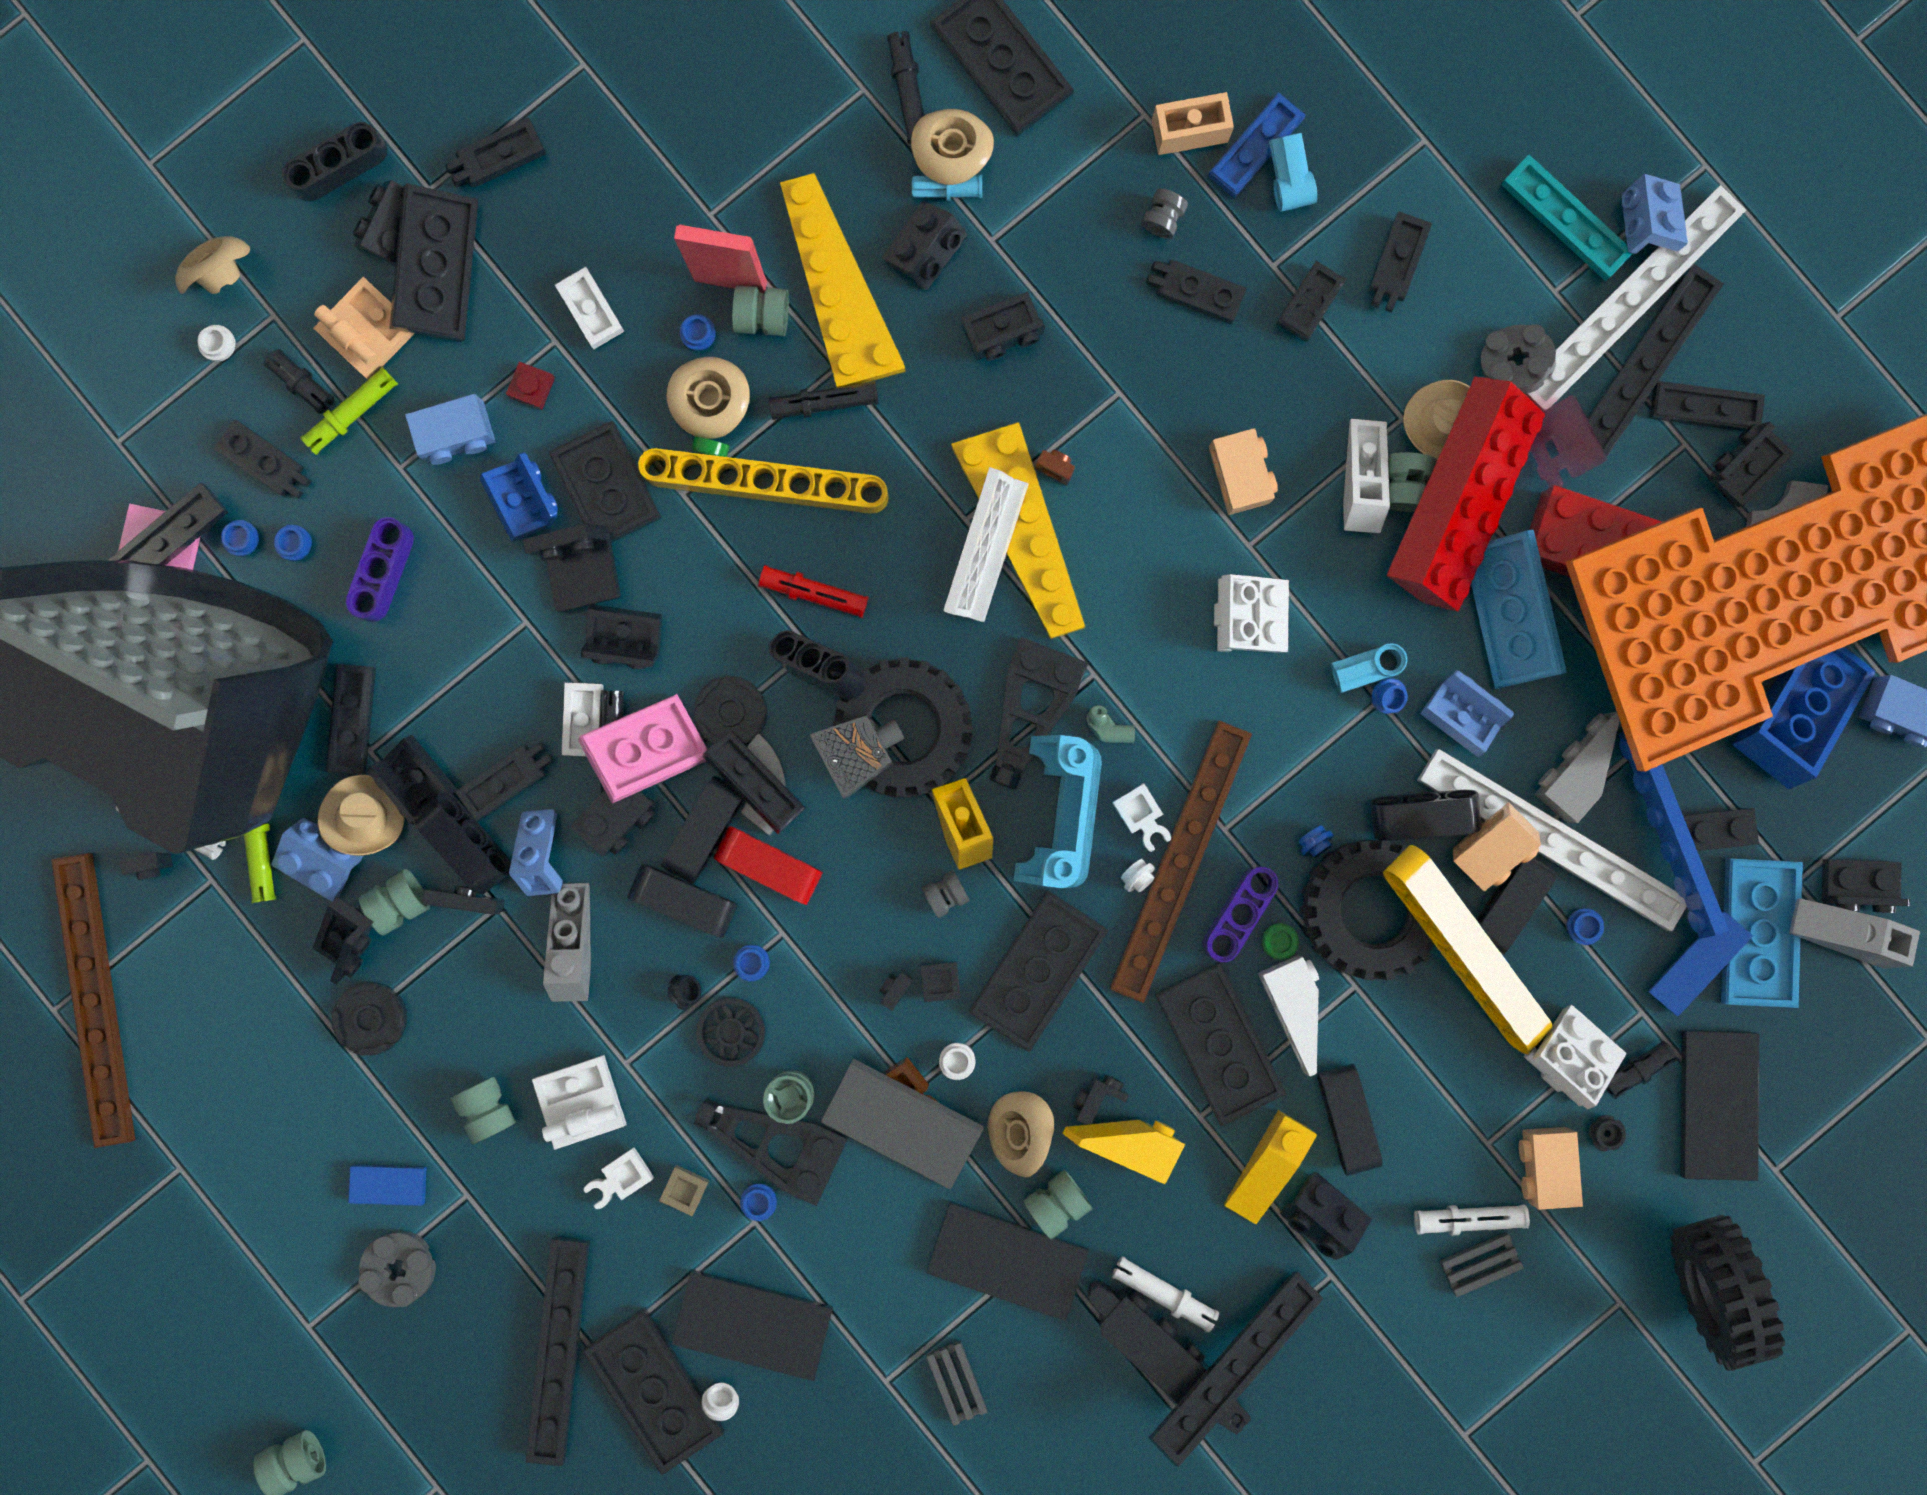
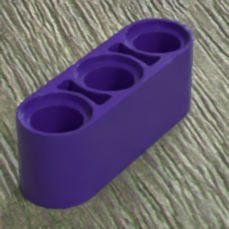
[346,517,414,622]
[1203,867,1278,962]

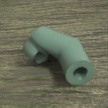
[1086,705,1135,743]

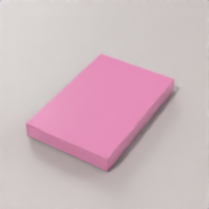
[578,694,707,804]

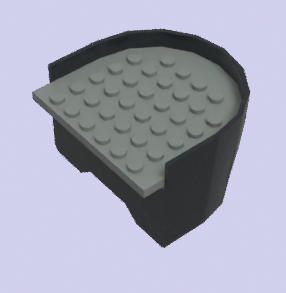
[0,560,333,854]

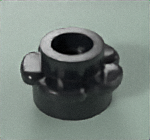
[668,974,701,1010]
[1589,1115,1626,1151]

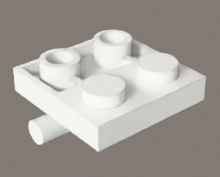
[1214,574,1289,653]
[1524,1004,1626,1109]
[532,1055,627,1150]

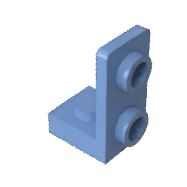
[509,809,563,896]

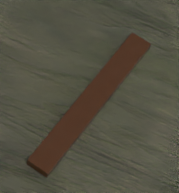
[1109,720,1252,1003]
[51,853,136,1148]

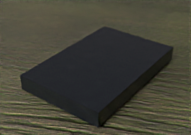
[548,420,662,543]

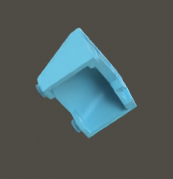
[1014,735,1102,888]

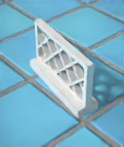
[943,467,1029,622]

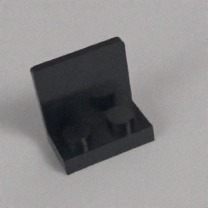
[523,523,621,612]

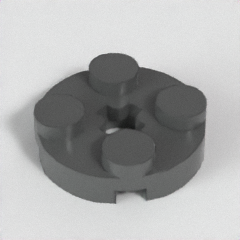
[1481,324,1556,394]
[358,1230,436,1307]

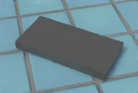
[821,1058,984,1190]

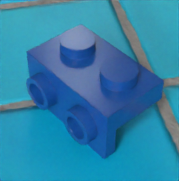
[479,452,558,542]

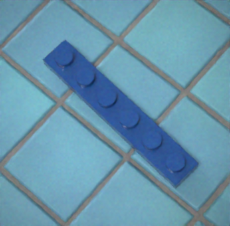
[1618,731,1729,939]

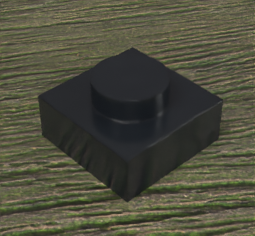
[120,853,173,880]
[920,961,961,1003]
[879,970,914,1011]

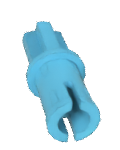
[912,174,982,201]

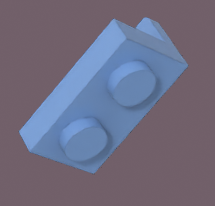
[1622,173,1688,254]
[1420,670,1514,758]
[271,818,363,902]

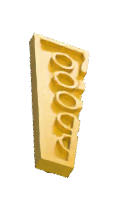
[780,173,905,387]
[951,422,1085,639]

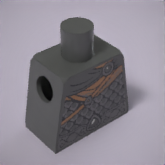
[810,716,905,799]

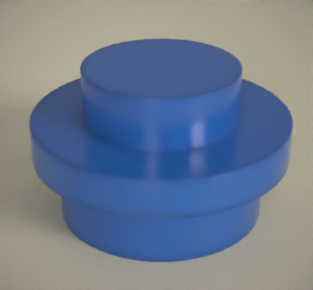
[679,314,716,351]
[221,520,259,556]
[274,525,312,561]
[1372,678,1408,714]
[1298,825,1334,858]
[1566,908,1604,945]
[733,944,770,981]
[740,1183,777,1221]

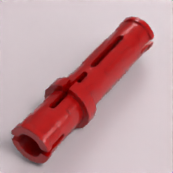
[758,565,869,618]

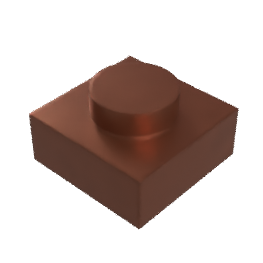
[1035,450,1076,486]

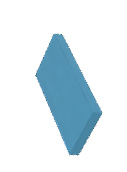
[1471,530,1567,689]
[1721,858,1803,1008]

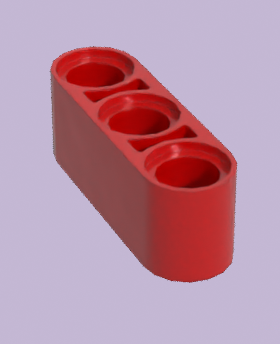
[713,826,823,905]

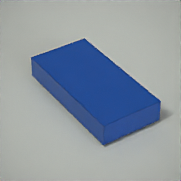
[348,1164,427,1206]

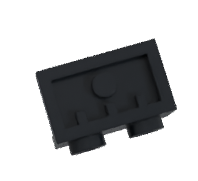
[1822,859,1910,913]

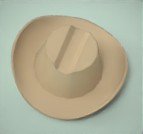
[911,109,994,185]
[175,236,250,294]
[667,357,750,439]
[1403,380,1470,460]
[318,775,404,856]
[987,1091,1054,1177]

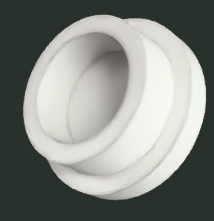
[198,325,235,362]
[1121,859,1155,892]
[939,1043,975,1080]
[702,1383,739,1421]

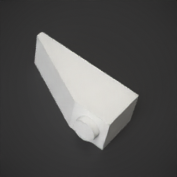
[1343,419,1390,533]
[1258,955,1319,1076]

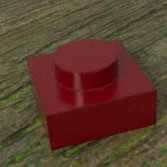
[506,361,555,410]

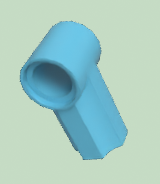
[1269,133,1317,212]
[1330,643,1408,693]

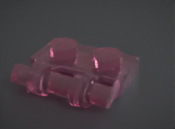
[1529,395,1608,488]

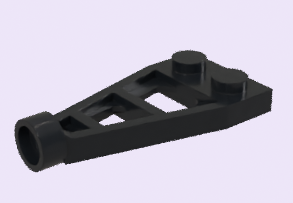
[989,637,1088,790]
[693,1098,848,1206]

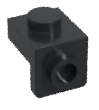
[1072,1074,1129,1125]

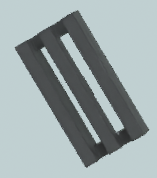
[1439,1232,1524,1297]
[926,1340,988,1426]

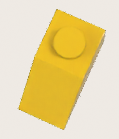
[932,778,993,870]

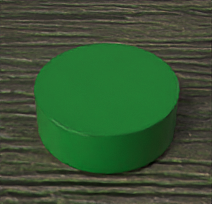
[692,436,730,457]
[1261,923,1299,960]

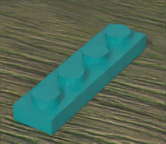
[1501,155,1633,281]

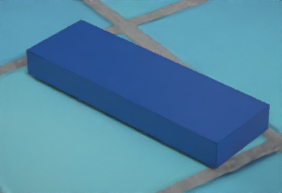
[1208,92,1306,199]
[1647,911,1754,1017]

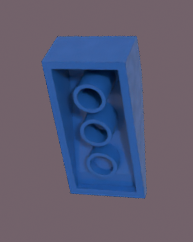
[1732,646,1876,789]

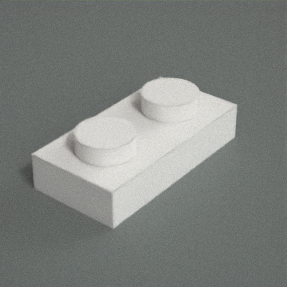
[555,267,624,349]
[562,683,604,757]

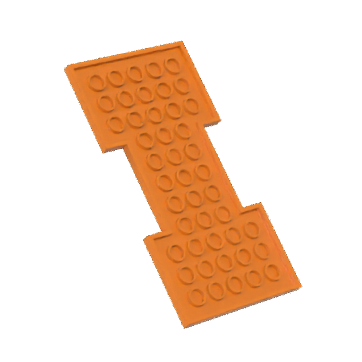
[1565,414,1927,772]

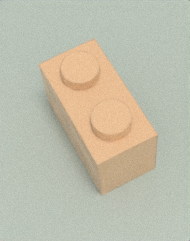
[1152,92,1234,155]
[1209,428,1278,515]
[1453,802,1541,891]
[1519,1127,1583,1210]

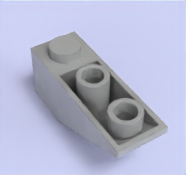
[1534,712,1620,823]
[543,883,591,1002]
[1789,898,1920,969]

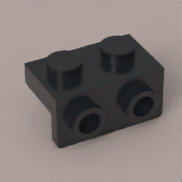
[353,180,403,266]
[881,200,967,290]
[961,291,1045,361]
[1707,422,1794,507]
[581,604,662,669]
[367,735,458,825]
[570,790,657,857]
[313,897,374,985]
[1280,1172,1372,1260]

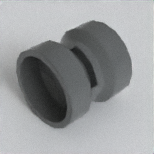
[1141,188,1188,239]
[921,870,970,918]

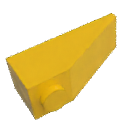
[1224,1110,1317,1224]
[1062,1120,1185,1184]

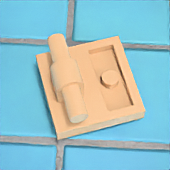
[313,277,415,379]

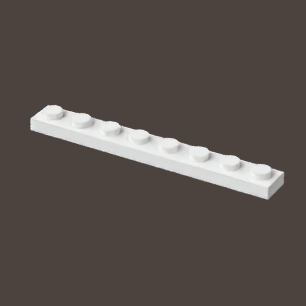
[1525,185,1746,413]
[1417,749,1687,931]

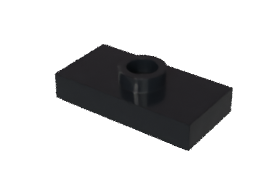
[1276,261,1346,343]
[422,886,505,915]

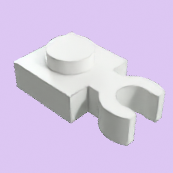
[1112,784,1171,852]
[583,1147,654,1209]

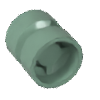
[732,285,789,337]
[1388,452,1436,512]
[358,869,430,936]
[763,1069,815,1124]
[450,1077,516,1145]
[1023,1169,1093,1240]
[253,1430,326,1495]

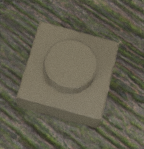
[659,1165,710,1216]

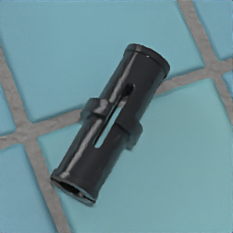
[264,349,334,414]
[1606,1041,1678,1100]

